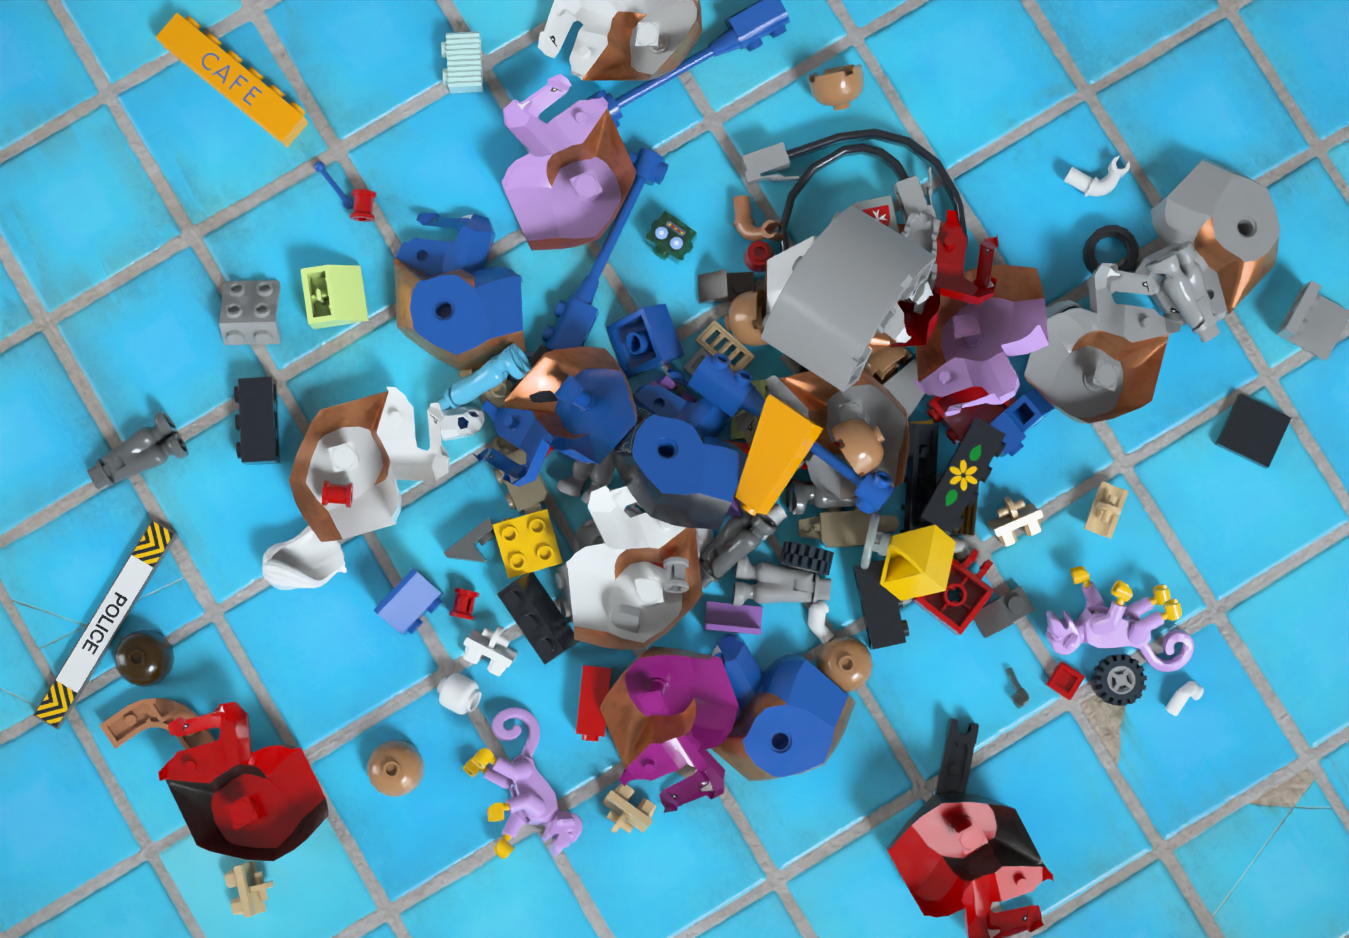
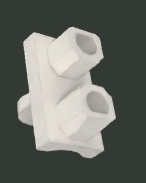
[463,625,518,676]

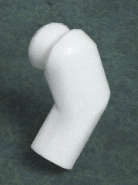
[1165,681,1204,716]

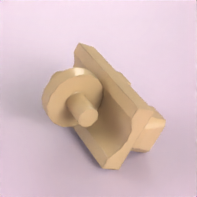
[1083,481,1129,539]
[987,496,1043,547]
[602,783,656,833]
[224,861,274,918]

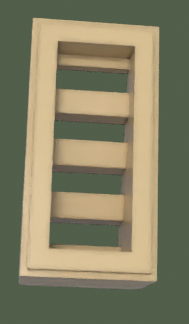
[695,320,755,373]

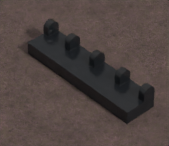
[899,423,939,534]

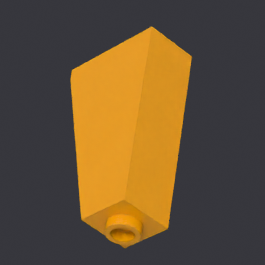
[735,394,824,516]

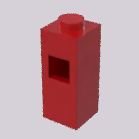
[576,665,612,742]

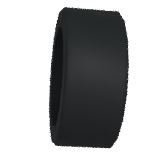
[1083,225,1139,274]

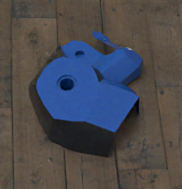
[609,368,748,530]

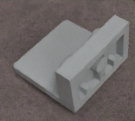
[1276,281,1349,360]

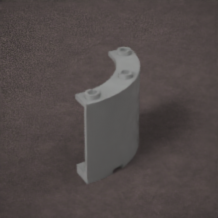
[761,205,936,392]

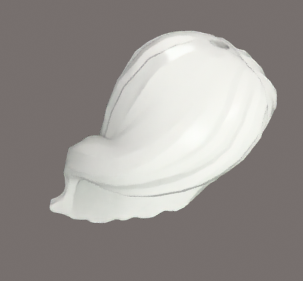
[262,526,347,590]

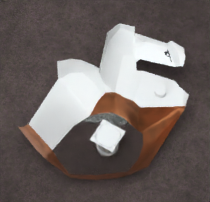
[566,486,703,650]

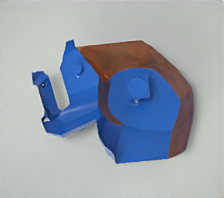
[394,212,526,371]
[472,347,637,487]
[710,634,855,781]

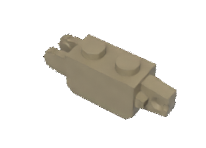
[492,436,548,515]
[798,507,900,548]

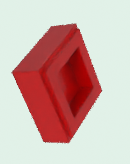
[1045,661,1085,700]

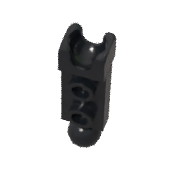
[934,718,979,819]

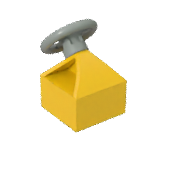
[861,513,956,601]

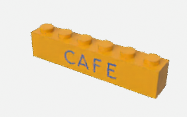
[155,13,308,148]

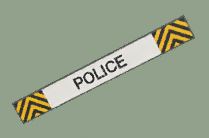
[33,519,178,729]

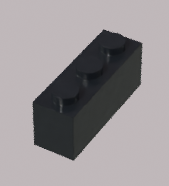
[234,377,280,465]
[852,560,910,650]
[497,572,580,665]

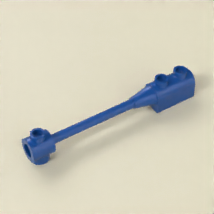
[585,0,790,128]
[542,148,669,351]
[688,353,895,514]

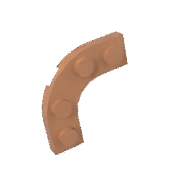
[99,698,217,749]

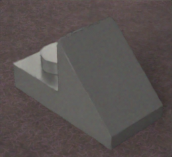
[444,518,495,563]
[974,586,1035,638]

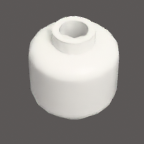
[437,673,481,715]

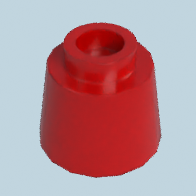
[744,241,774,273]

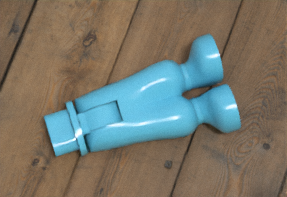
[436,343,532,411]

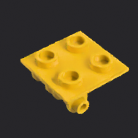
[492,509,563,579]

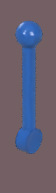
[314,161,354,209]

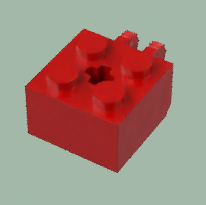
[912,548,994,636]

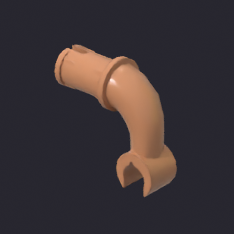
[733,195,784,242]

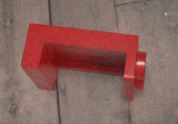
[926,386,1017,445]

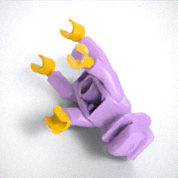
[1045,566,1194,672]
[463,707,583,859]

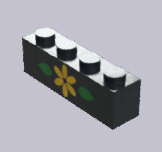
[918,418,1006,535]

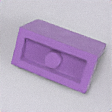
[704,601,763,635]

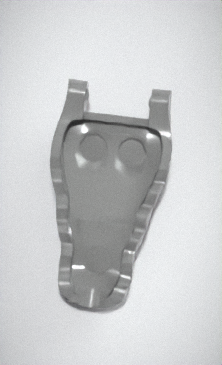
[900,212,940,314]

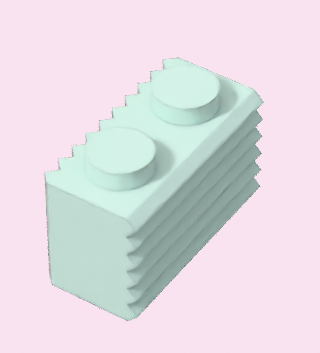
[441,31,484,94]

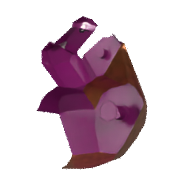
[600,646,739,813]

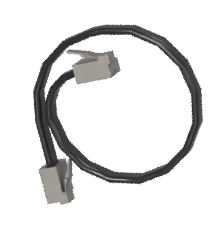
[741,128,968,253]

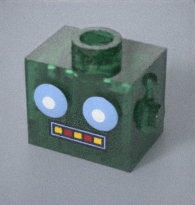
[646,211,697,265]

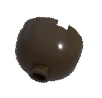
[114,630,174,687]

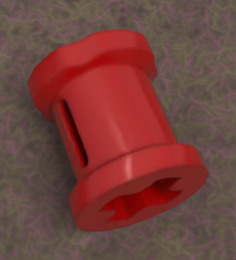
[350,189,377,222]
[322,480,353,508]
[449,588,480,620]

